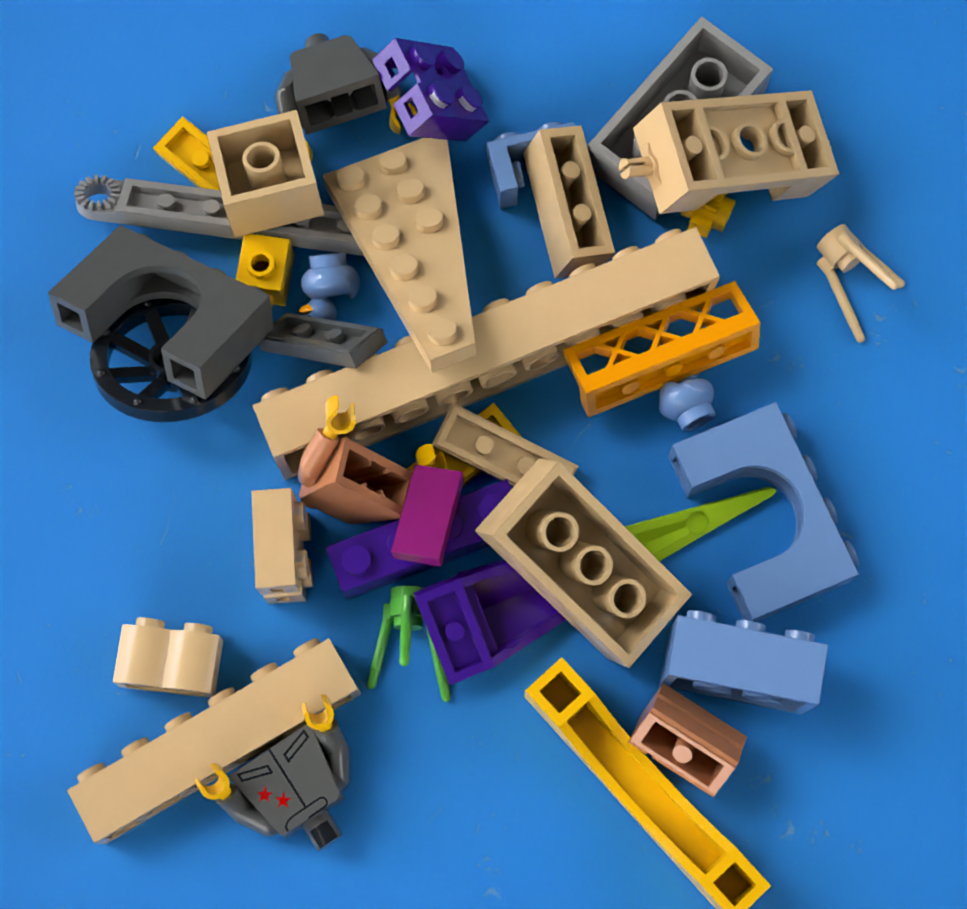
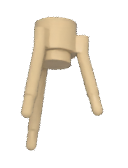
[816,224,905,343]

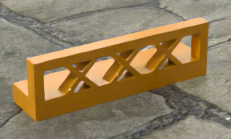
[563,281,761,418]

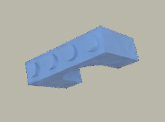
[668,402,859,622]

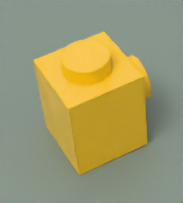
[236,234,295,308]

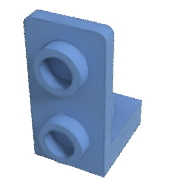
[487,122,575,209]

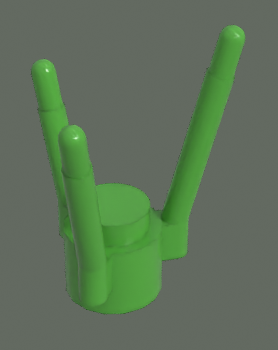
[367,586,451,702]

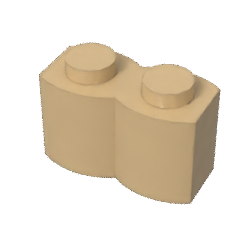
[113,617,223,698]

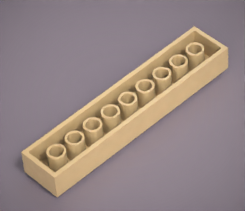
[252,227,720,480]

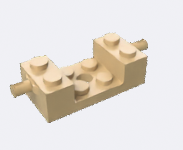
[619,90,839,214]

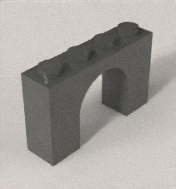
[48,225,274,400]

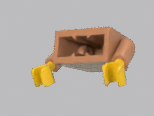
[298,395,447,524]

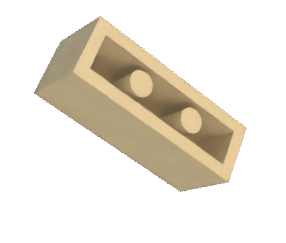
[523,125,615,278]

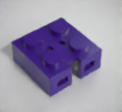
[372,38,490,142]

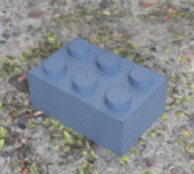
[659,610,828,714]

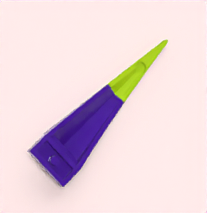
[413,487,777,685]

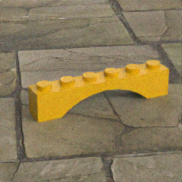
[524,657,771,909]

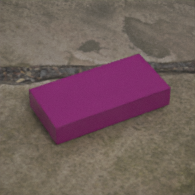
[391,464,464,566]

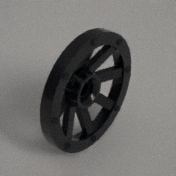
[90,298,252,422]

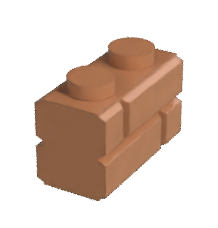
[628,683,747,797]

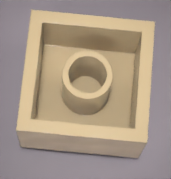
[207,110,324,237]

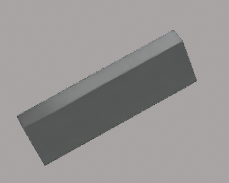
[259,313,387,369]

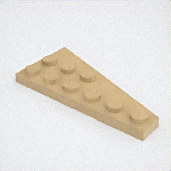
[323,138,477,373]

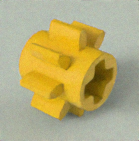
[680,193,736,238]

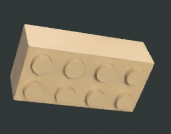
[475,459,692,668]

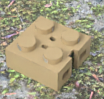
[251,488,314,604]

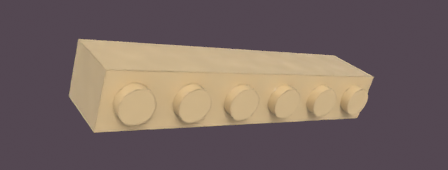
[67,638,361,844]

